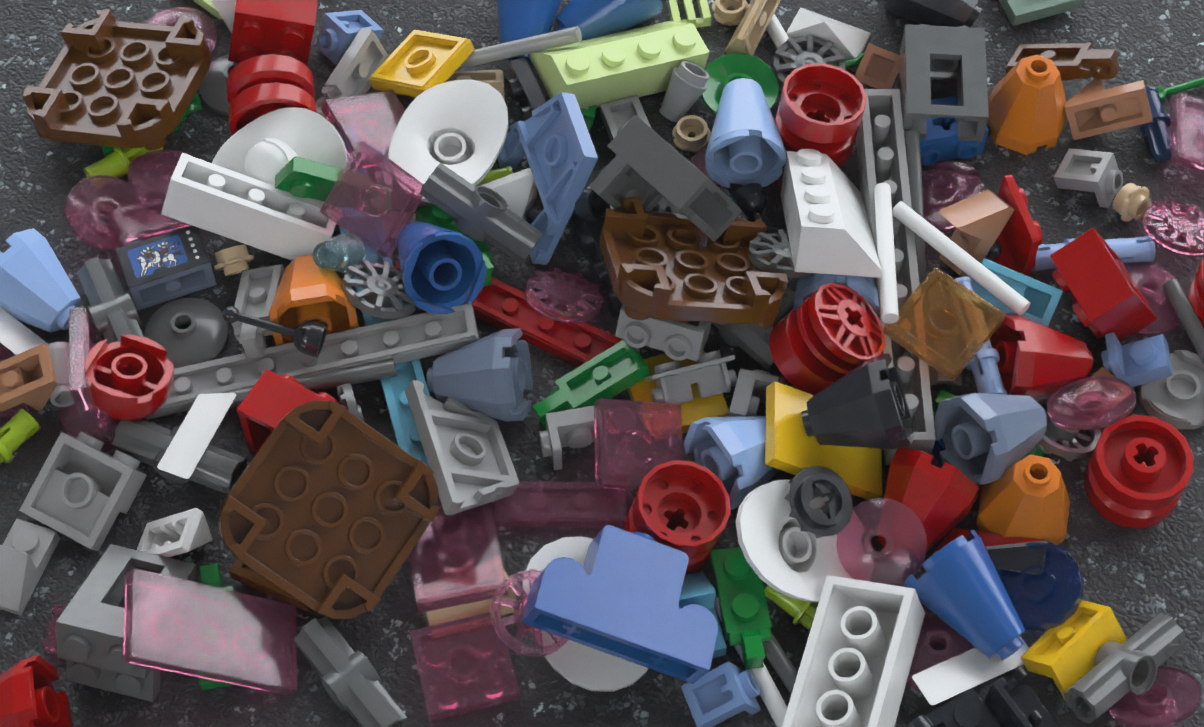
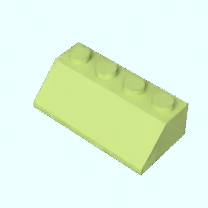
[529,21,710,109]

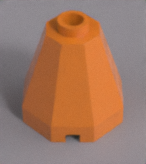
[987,54,1067,155]
[269,254,359,346]
[975,455,1070,552]

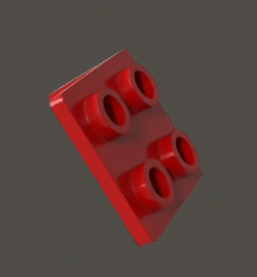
[952,174,1043,277]

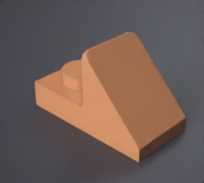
[1064,79,1153,140]
[938,190,1015,279]
[0,343,57,412]

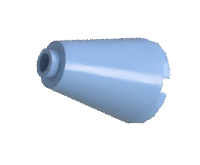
[705,78,787,188]

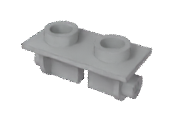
[644,350,737,408]

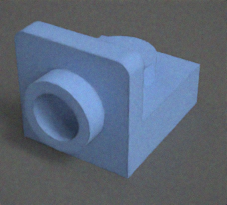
[316,10,383,65]
[1101,332,1173,388]
[681,661,761,727]

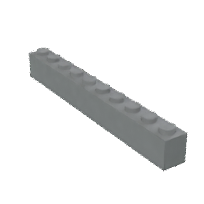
[856,89,936,465]

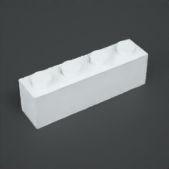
[161,153,341,261]

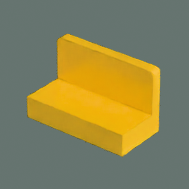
[1020,599,1128,700]

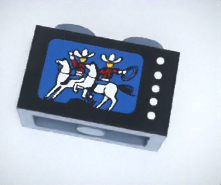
[116,225,217,311]

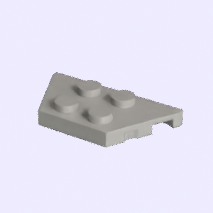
[405,380,520,515]

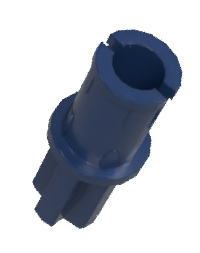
[1139,86,1176,163]

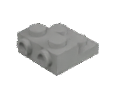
[615,304,712,361]
[19,431,147,551]

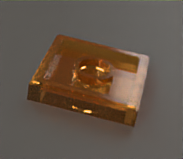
[883,267,1006,381]

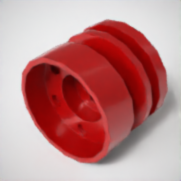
[775,63,867,167]
[769,283,885,395]
[624,460,731,575]

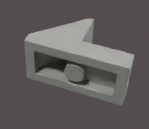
[0,518,60,616]

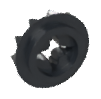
[784,466,853,538]

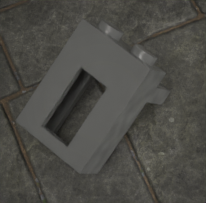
[895,24,989,142]
[589,115,742,242]
[56,544,196,702]

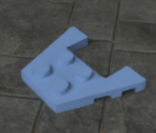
[497,92,598,265]

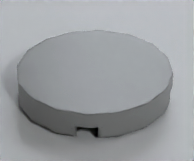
[1137,350,1204,429]

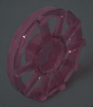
[1142,198,1204,255]
[525,268,603,323]
[490,569,568,657]

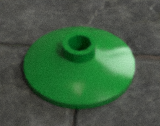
[701,53,778,115]

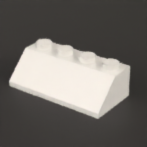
[780,149,881,278]
[782,575,925,727]

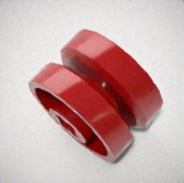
[226,54,317,136]
[1084,415,1193,529]

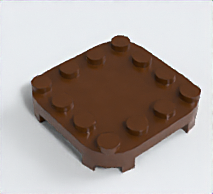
[22,9,213,150]
[600,197,788,327]
[218,401,440,619]

